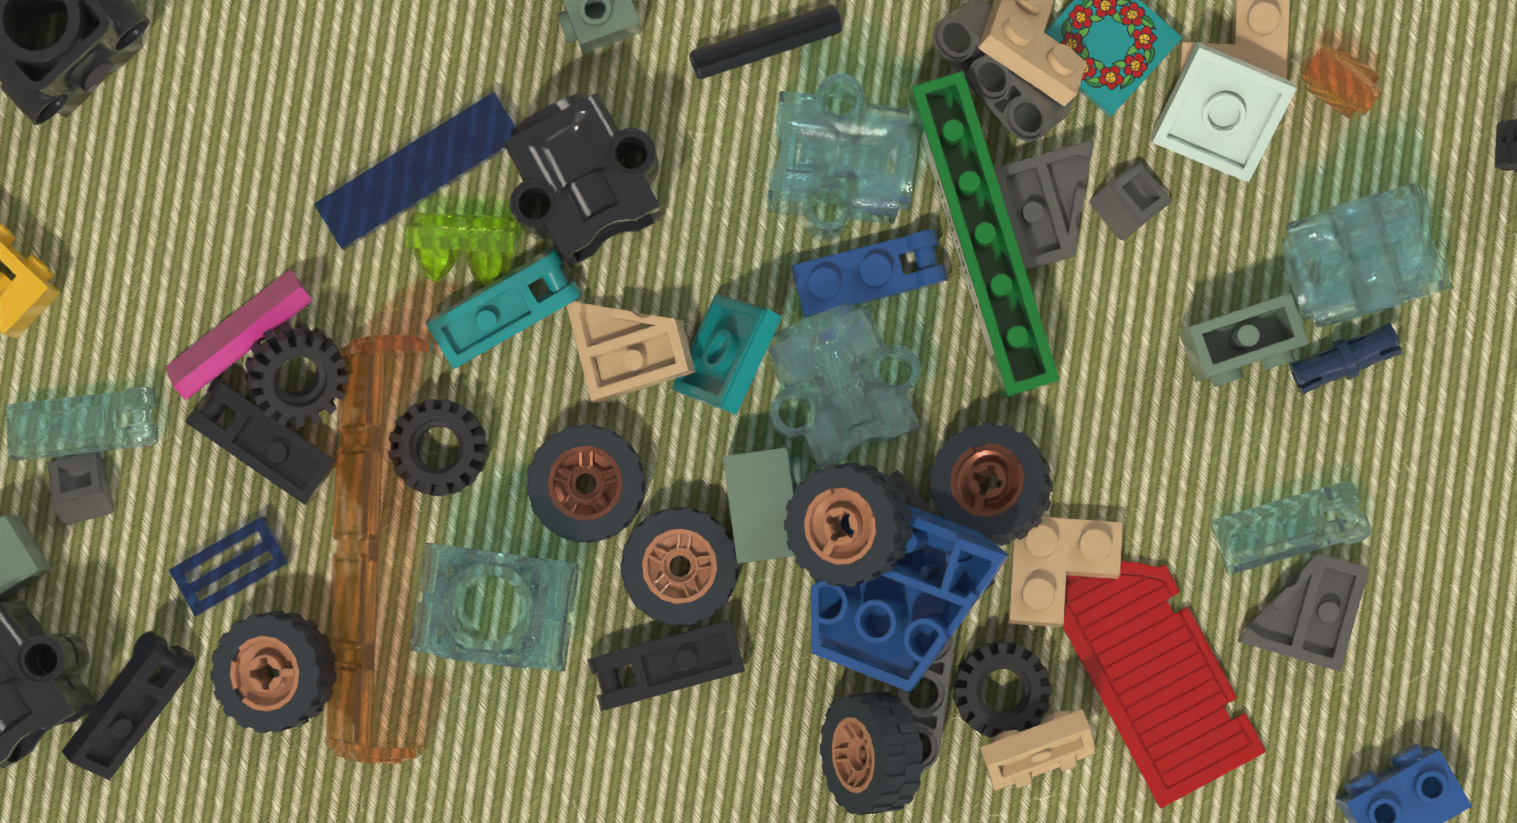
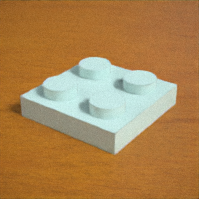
[1151,42,1297,183]

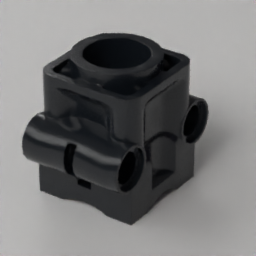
[0,0,150,125]
[503,93,663,268]
[0,598,97,769]

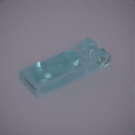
[6,387,159,461]
[1211,481,1373,575]

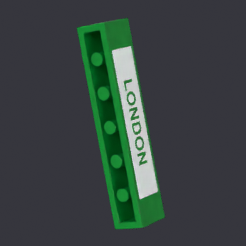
[908,71,1060,400]

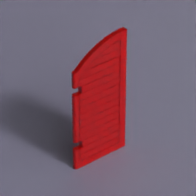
[1062,561,1266,809]

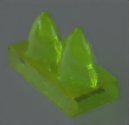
[406,212,519,288]

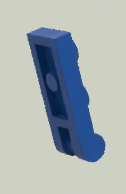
[791,229,949,318]

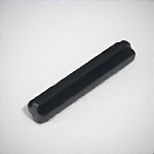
[689,4,843,79]

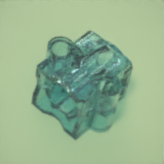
[767,73,919,242]
[1282,183,1454,328]
[767,302,921,471]
[409,542,580,671]

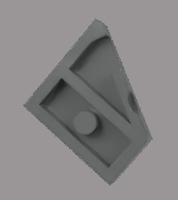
[994,140,1093,271]
[1237,553,1370,672]

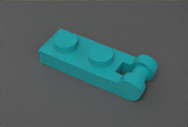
[426,247,582,370]

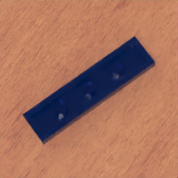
[314,92,515,251]

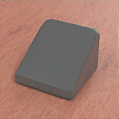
[1090,160,1172,240]
[47,449,114,525]

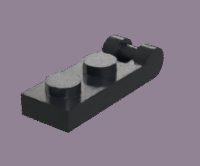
[185,377,338,505]
[587,619,745,711]
[62,631,195,781]

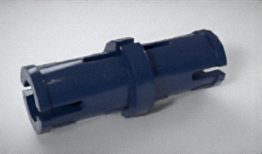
[1289,323,1402,395]

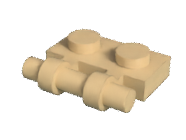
[980,709,1095,791]

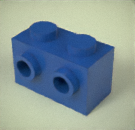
[1335,744,1472,823]

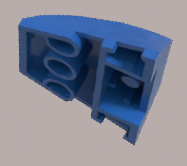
[811,505,1010,692]

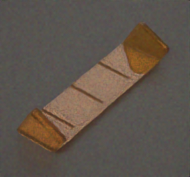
[325,335,439,763]

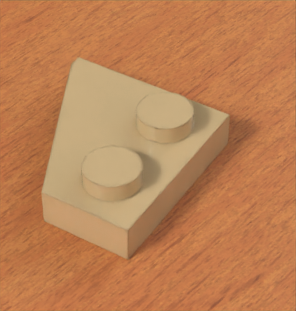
[566,301,695,403]

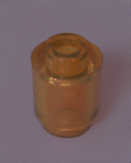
[1299,43,1383,119]

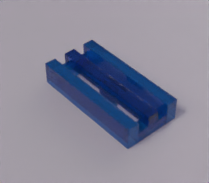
[169,516,291,616]

